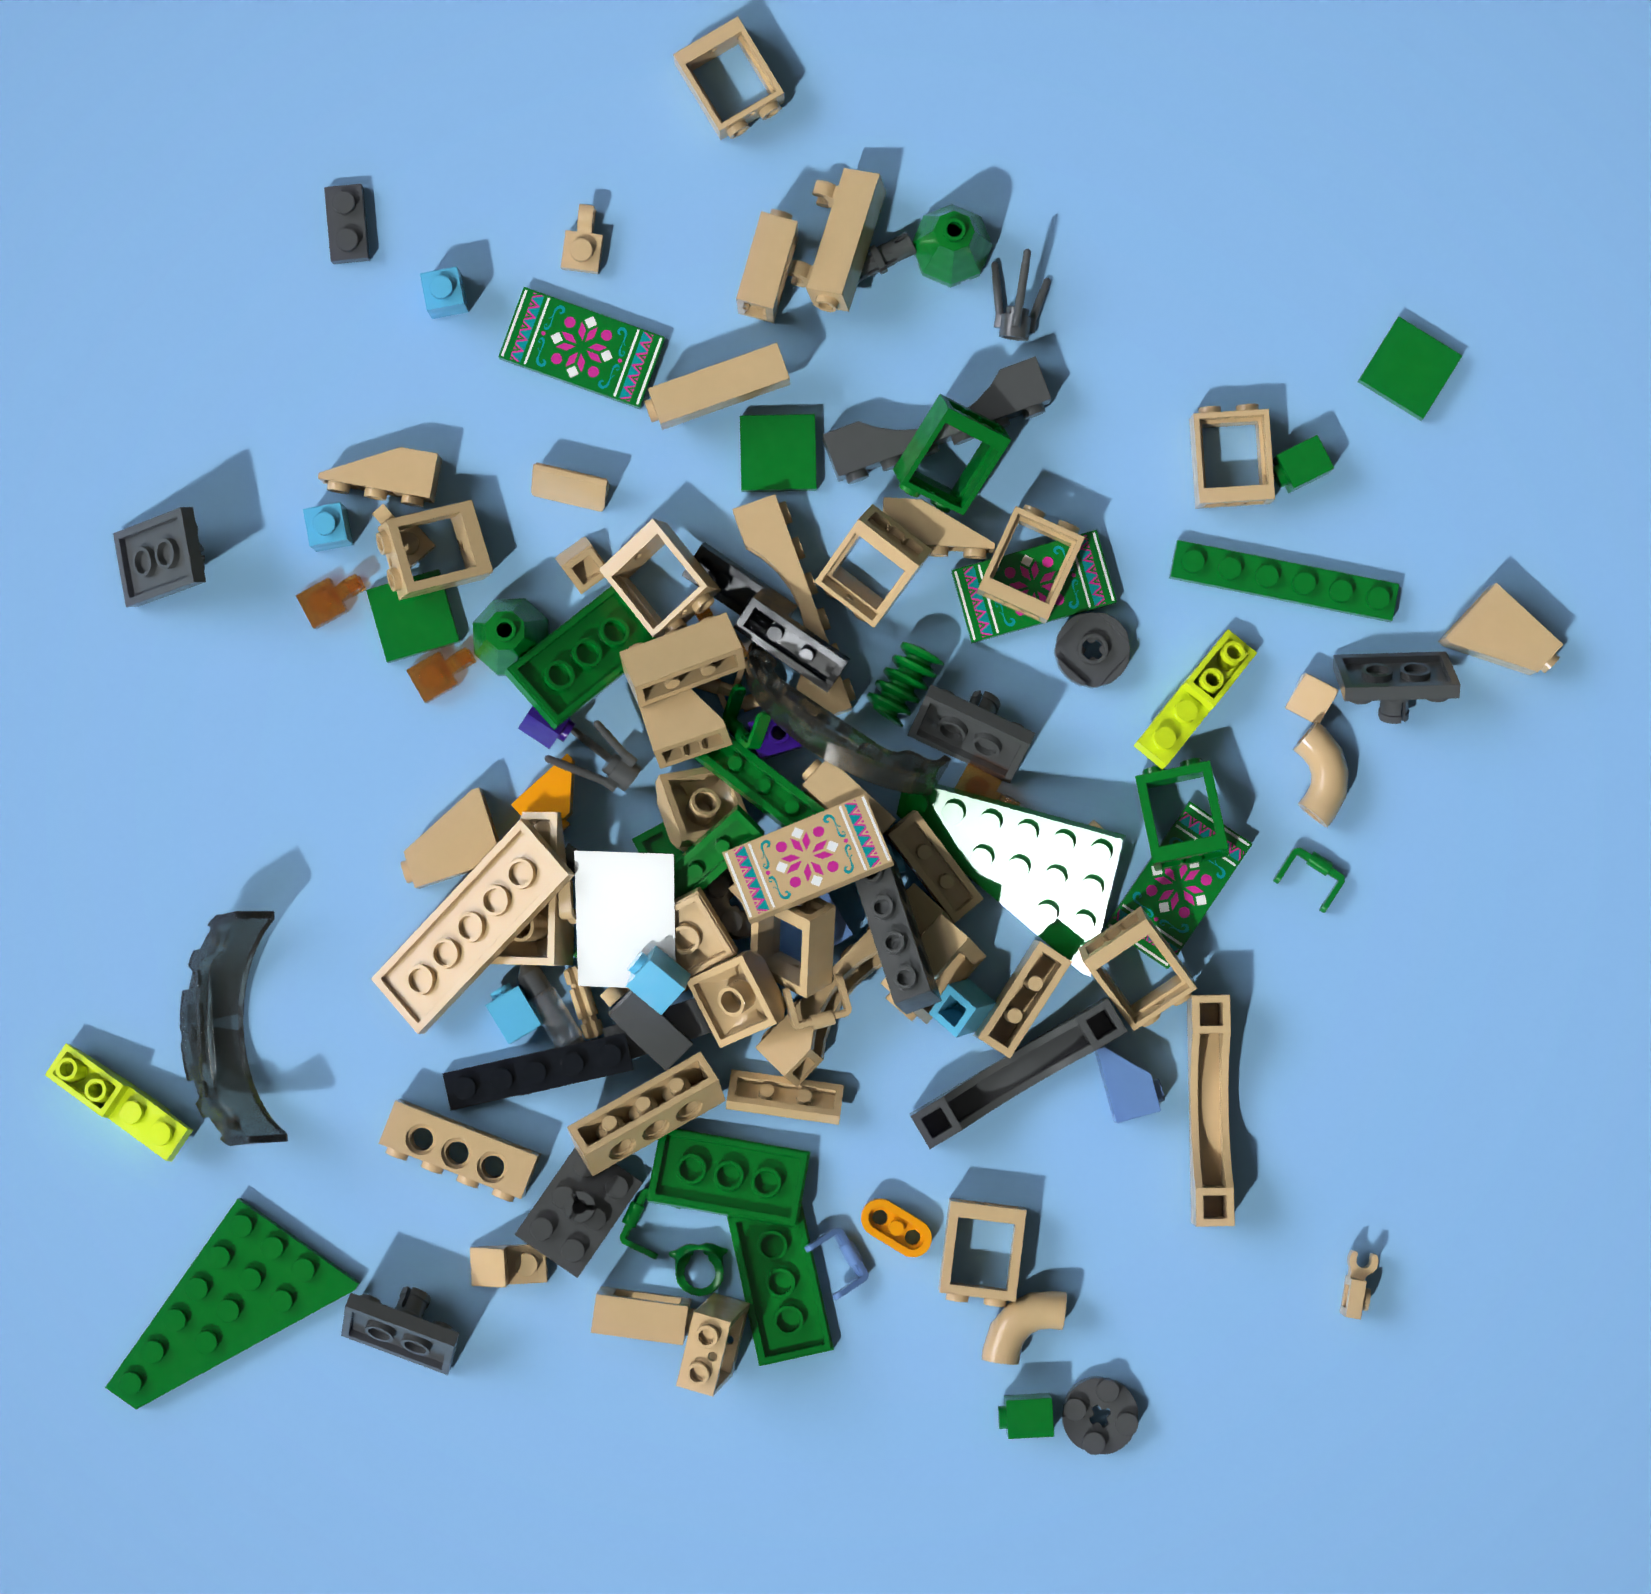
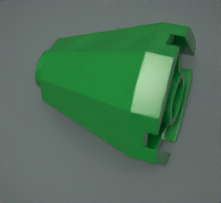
[912,204,992,288]
[473,598,550,676]

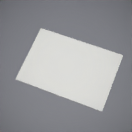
[574,850,676,988]

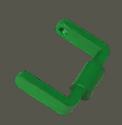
[722,684,771,749]
[1273,848,1345,913]
[620,1188,681,1259]

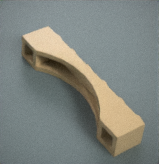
[732,494,856,725]
[755,883,955,1087]
[1187,994,1235,1227]

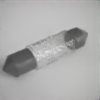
[517,965,585,1048]

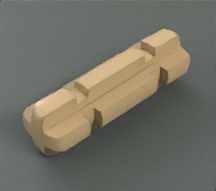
[564,966,603,1039]

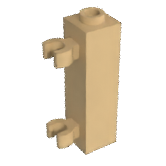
[787,168,886,312]
[644,343,790,430]

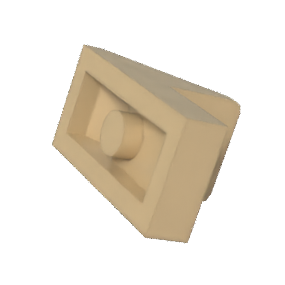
[470,1244,548,1288]

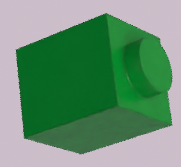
[1273,435,1334,494]
[998,1393,1054,1439]

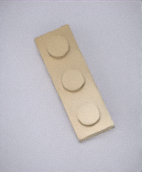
[884,810,984,923]
[726,1069,844,1125]

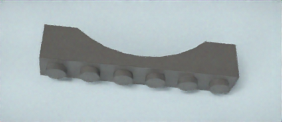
[823,356,1051,484]
[909,998,1128,1149]

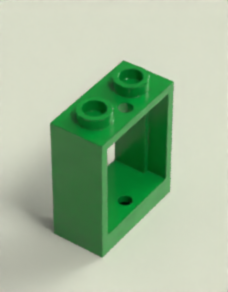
[893,394,1011,516]
[1135,758,1230,871]

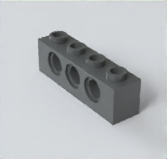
[855,858,942,1014]

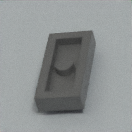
[324,184,370,264]

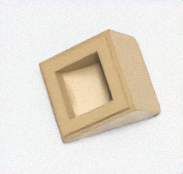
[555,537,605,594]
[1285,673,1339,723]

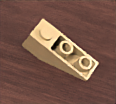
[318,447,442,507]
[882,497,995,559]

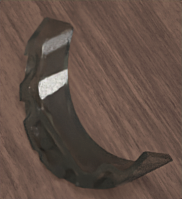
[745,641,951,795]
[180,911,288,1146]

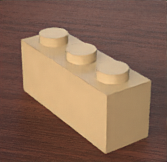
[619,612,746,708]
[973,940,1072,1058]

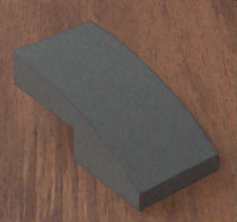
[608,990,693,1071]

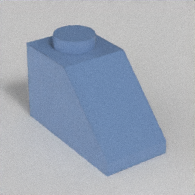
[1095,1047,1165,1123]

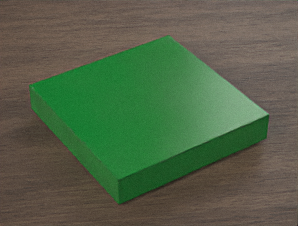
[1357,316,1462,421]
[740,414,817,492]
[366,569,460,663]

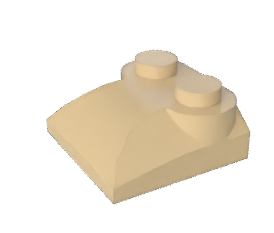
[655,767,747,852]
[687,950,786,1048]

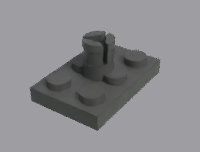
[113,507,206,607]
[1333,652,1461,724]
[907,684,1035,783]
[515,1148,643,1278]
[341,1286,460,1375]

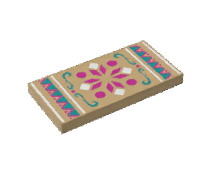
[722,794,894,924]

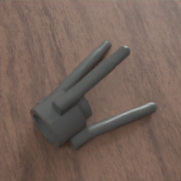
[991,249,1051,341]
[545,720,642,792]

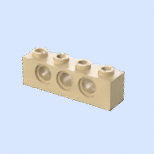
[567,1051,725,1176]
[378,1099,541,1202]

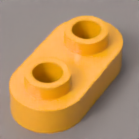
[861,1198,932,1257]

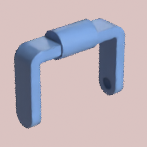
[804,1228,869,1300]

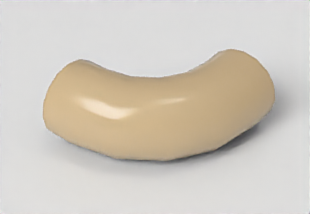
[1293,721,1349,827]
[982,1291,1067,1365]

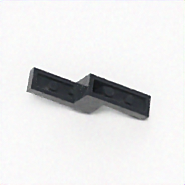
[682,542,850,693]
[442,1032,634,1110]

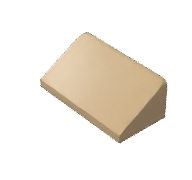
[531,462,610,512]

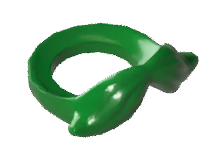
[669,1243,728,1296]

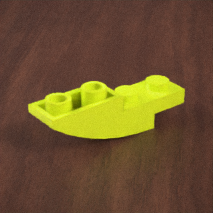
[1133,629,1257,770]
[45,1043,193,1162]

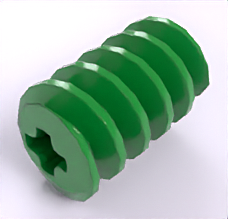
[866,642,944,727]

